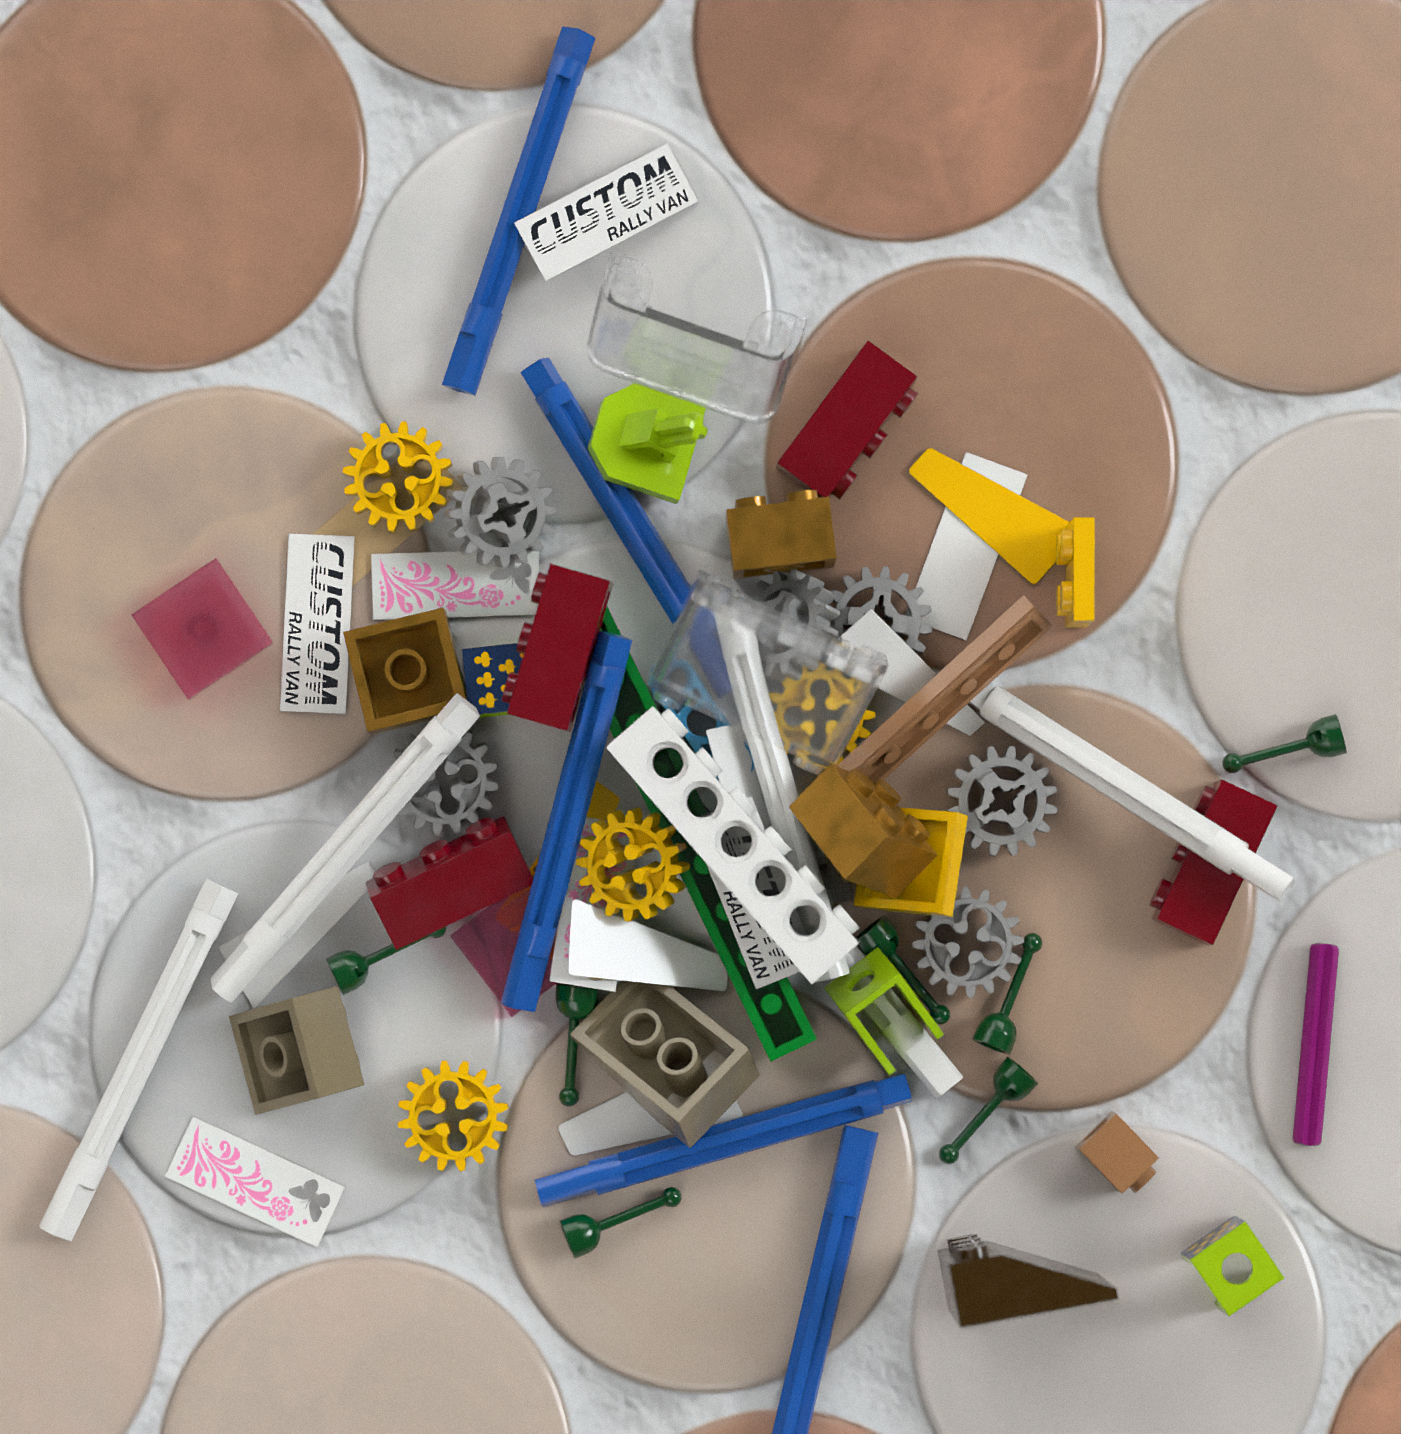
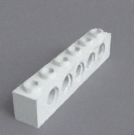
[606,707,860,984]

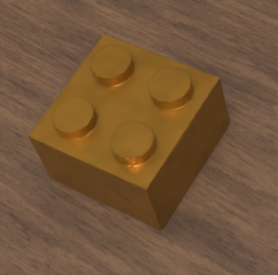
[726,490,837,579]
[343,607,467,735]
[789,764,938,898]

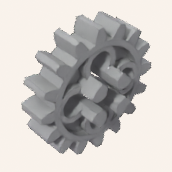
[388,729,498,835]
[913,887,1024,998]

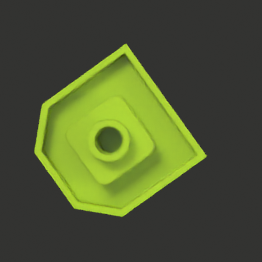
[587,383,708,504]

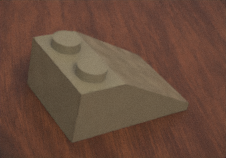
[570,980,760,1148]

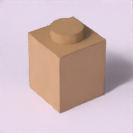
[1075,1111,1159,1194]

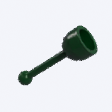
[1222,714,1347,773]
[856,915,950,1025]
[326,927,446,995]
[972,933,1043,1055]
[555,983,597,1107]
[939,1056,1038,1164]
[559,1187,682,1259]

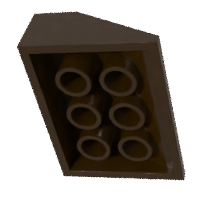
[937,1234,1119,1328]

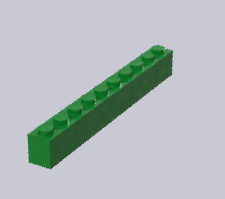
[592,575,817,1062]

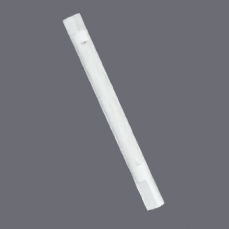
[710,601,850,983]
[968,685,1295,903]
[210,693,480,1003]
[700,788,963,1099]
[39,878,238,1241]

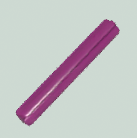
[1292,943,1339,1146]

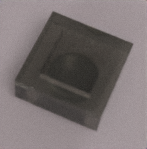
[818,853,854,904]

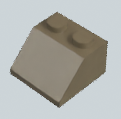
[229,986,365,1115]

